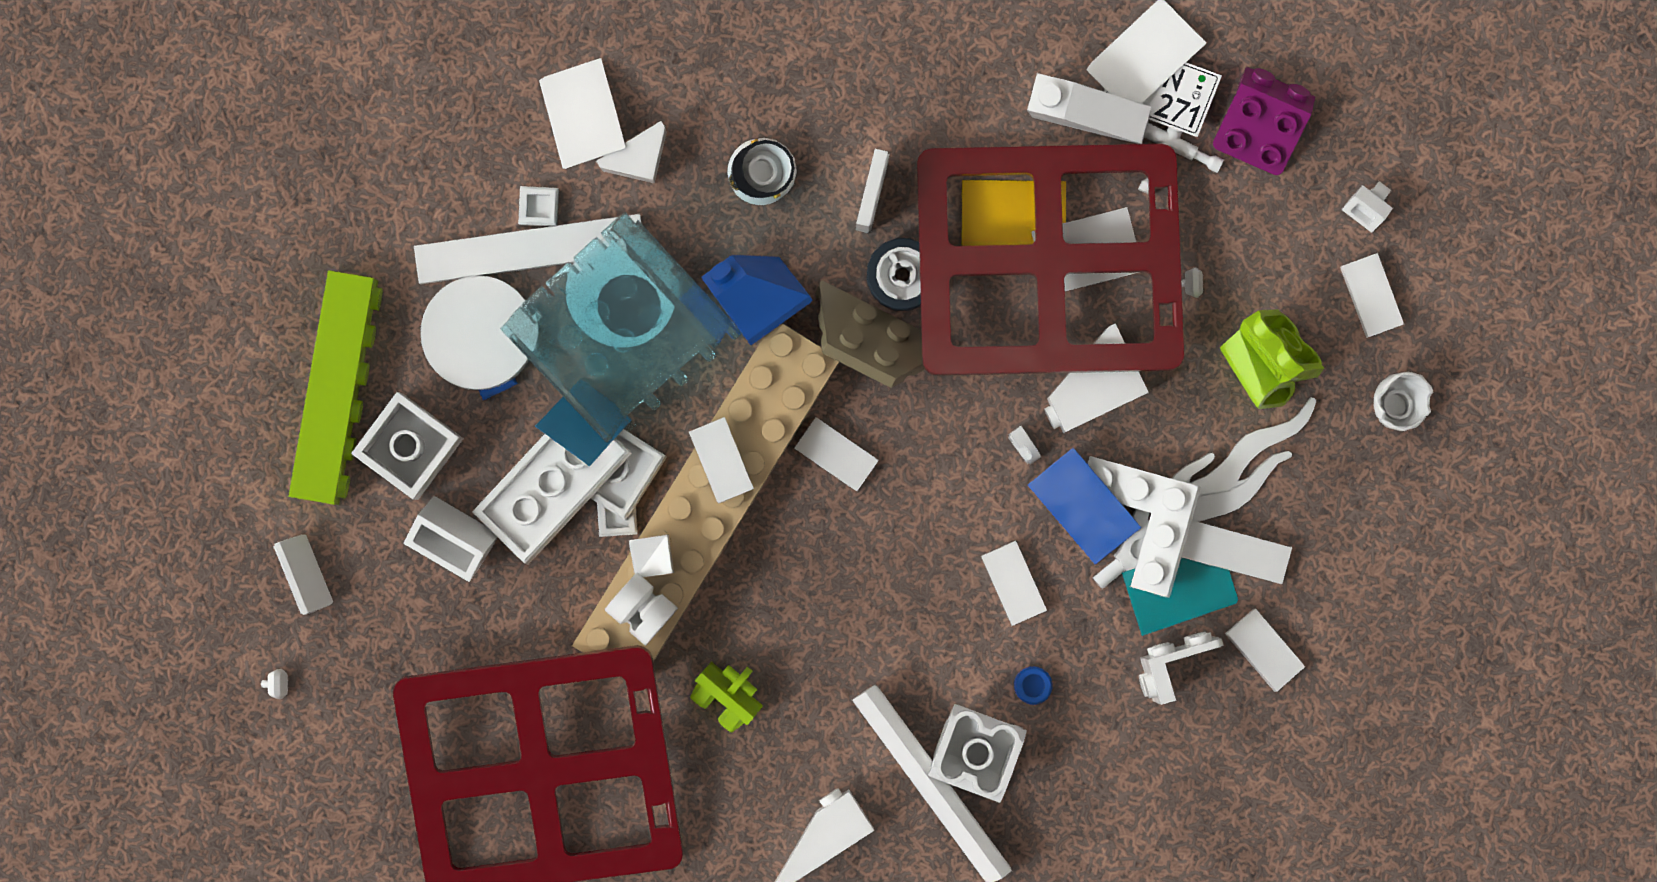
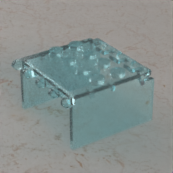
[500,212,741,443]

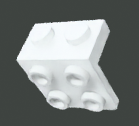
[1139,631,1224,705]

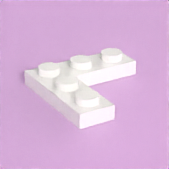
[1088,456,1201,598]

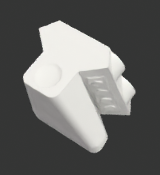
[928,704,1027,803]

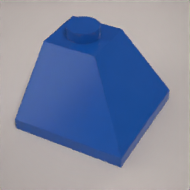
[701,255,813,345]

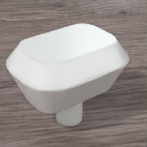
[1181,267,1203,298]
[261,669,288,699]

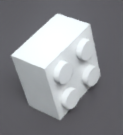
[351,392,464,500]

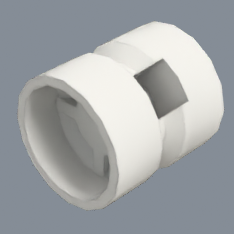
[605,573,678,646]

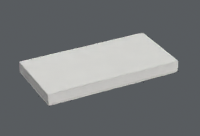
[472,434,632,565]

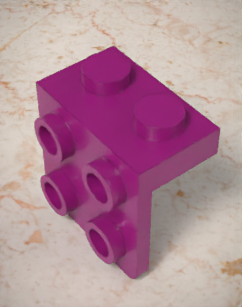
[1213,66,1316,175]

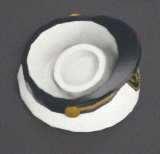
[727,138,797,205]

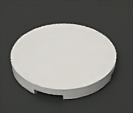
[421,276,535,390]

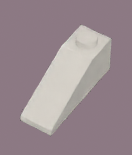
[1027,73,1152,144]
[775,788,874,882]

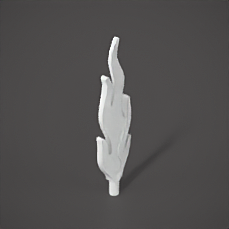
[1093,397,1316,589]

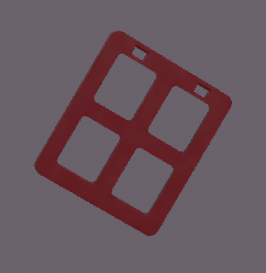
[917,144,1184,376]
[393,645,683,882]

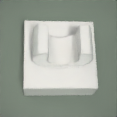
[1342,181,1393,233]

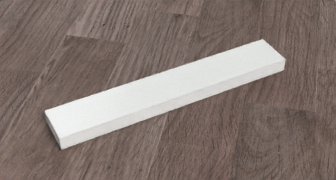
[414,214,644,285]
[852,685,1012,882]

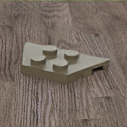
[815,280,925,388]

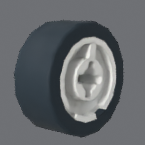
[867,238,921,311]

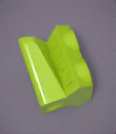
[1220,309,1325,409]

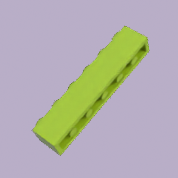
[288,270,383,505]

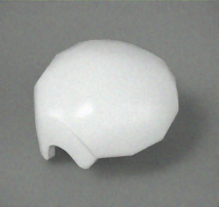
[1374,371,1433,431]

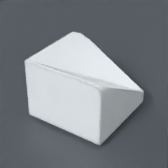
[629,535,674,577]

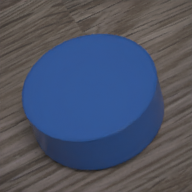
[1014,666,1053,705]

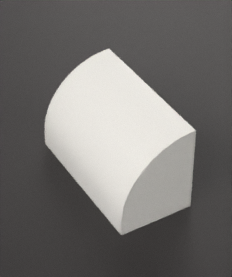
[403,496,498,582]

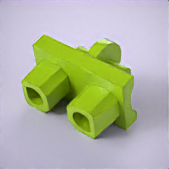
[690,661,763,733]

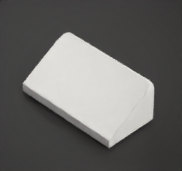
[273,535,333,615]

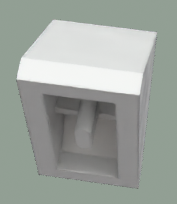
[596,121,667,183]

